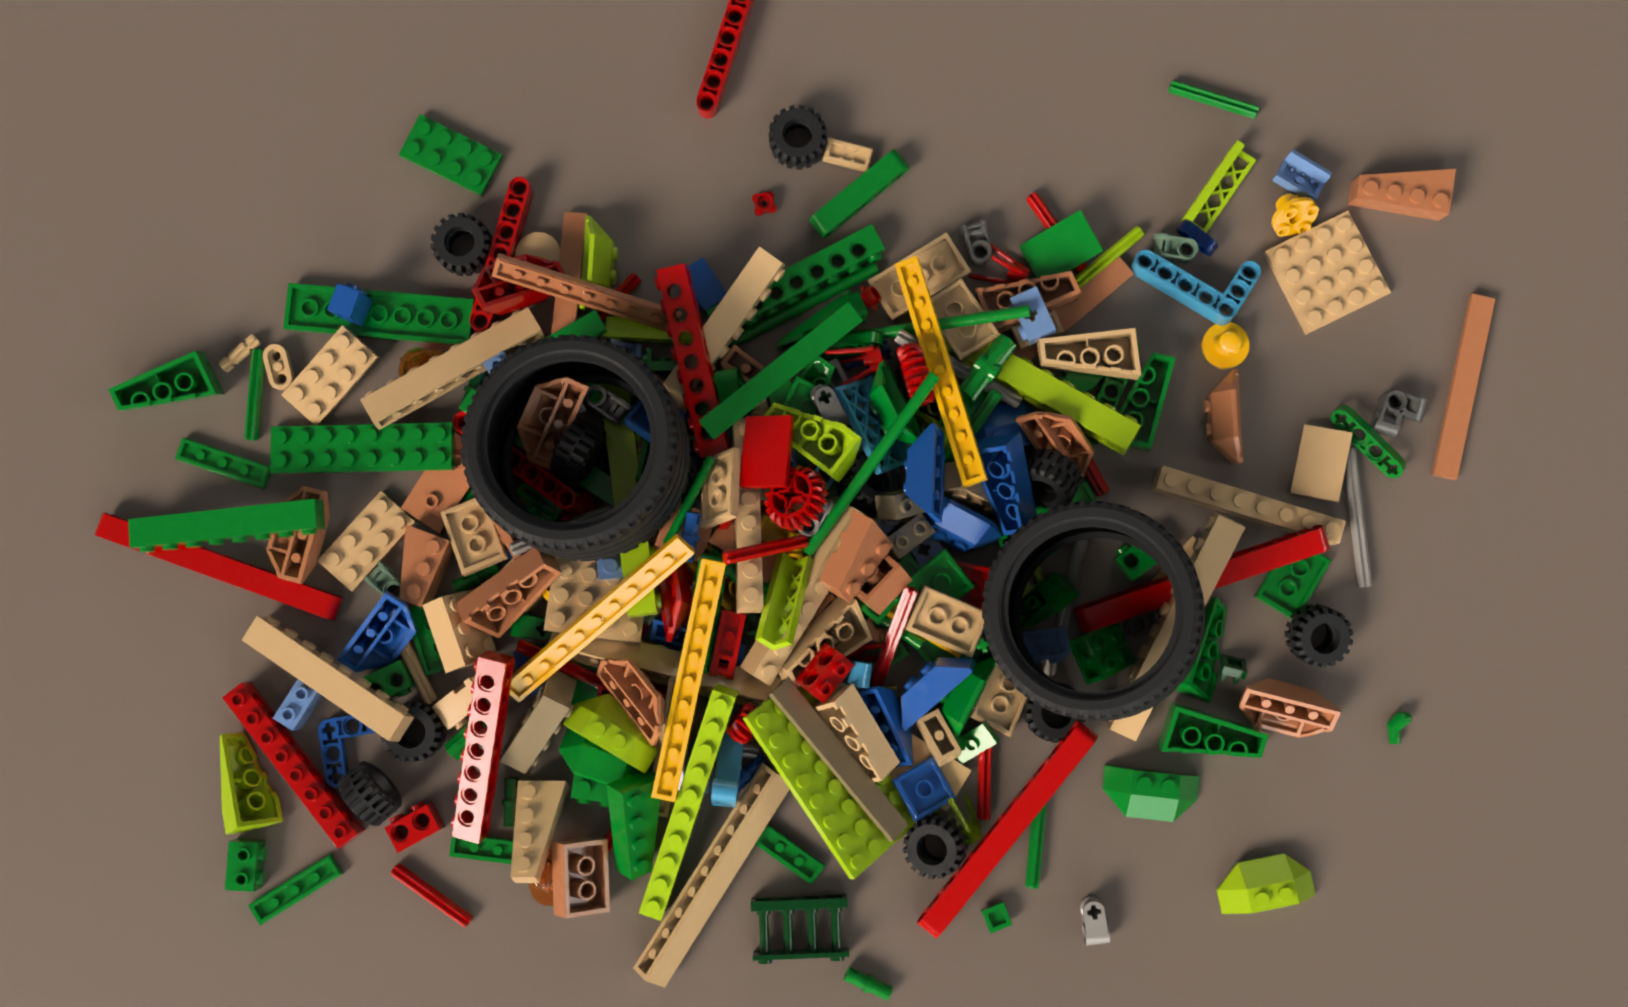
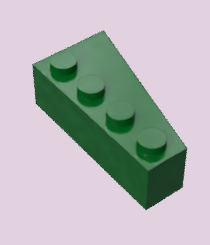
[1157,701,1269,758]
[606,769,660,880]

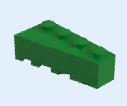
[108,351,224,411]
[1118,352,1175,452]

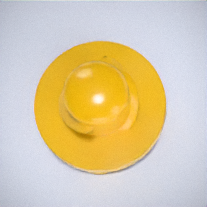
[1271,193,1319,237]
[1201,322,1250,369]

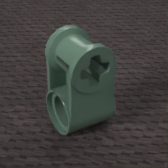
[1153,233,1198,264]
[364,560,405,602]

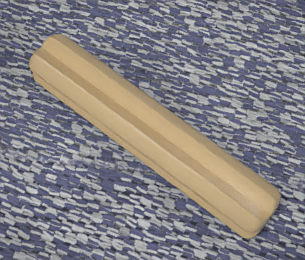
[400,641,437,704]

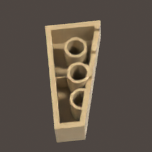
[1037,328,1141,380]
[813,684,900,782]

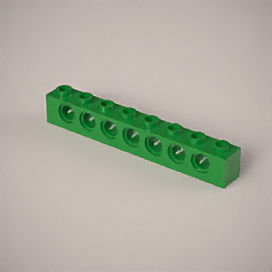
[706,224,885,328]

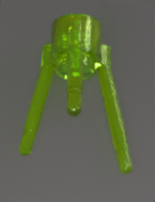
[934,794,982,845]

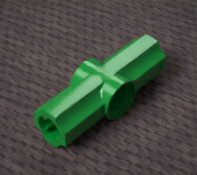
[959,334,1016,403]

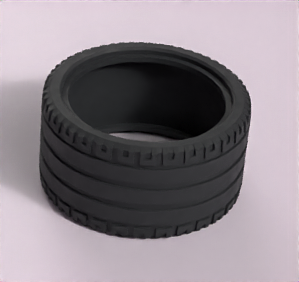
[461,334,691,561]
[982,501,1205,721]

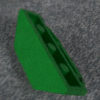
[869,360,923,444]
[937,652,997,741]
[559,728,654,784]
[1102,765,1200,822]

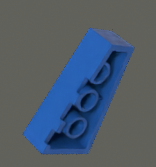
[977,432,1037,535]

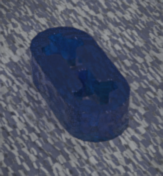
[1176,219,1218,257]

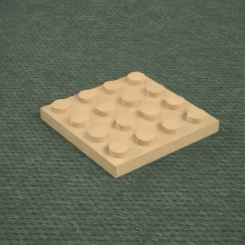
[1263,211,1391,335]
[543,557,644,644]

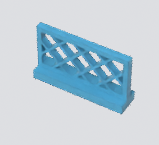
[833,374,912,475]

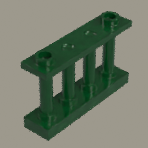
[751,894,849,964]

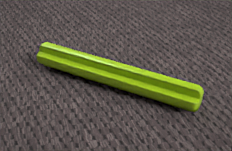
[1075,226,1144,289]

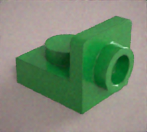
[642,348,677,375]

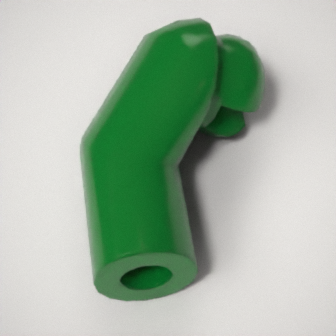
[1387,711,1412,744]

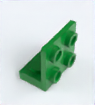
[1069,622,1136,685]

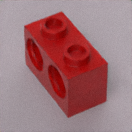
[795,643,854,704]
[385,801,445,853]

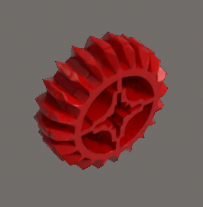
[896,342,934,407]
[764,465,829,531]

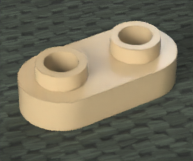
[263,344,295,391]

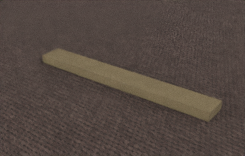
[768,678,909,842]

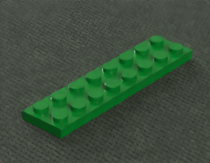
[283,283,475,345]
[270,422,455,474]

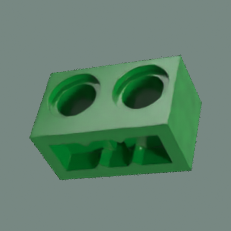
[1112,544,1157,581]
[362,660,416,698]

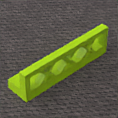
[1181,140,1256,237]
[603,316,692,345]
[755,553,813,650]

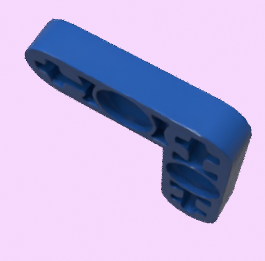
[318,715,376,788]

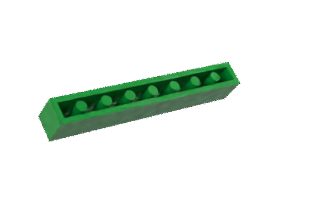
[128,499,326,553]

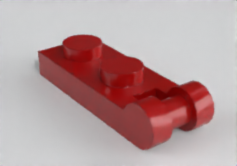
[709,609,747,680]

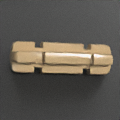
[219,334,261,372]

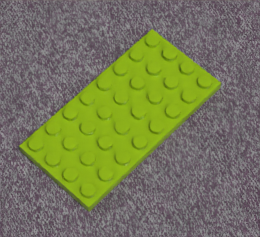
[742,686,916,879]

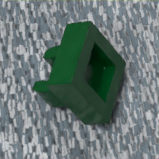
[1219,654,1248,684]

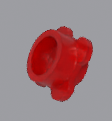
[752,191,777,216]
[860,285,882,310]

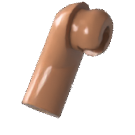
[865,617,888,643]

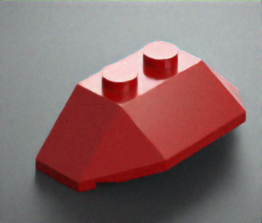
[472,254,565,315]
[654,545,694,643]

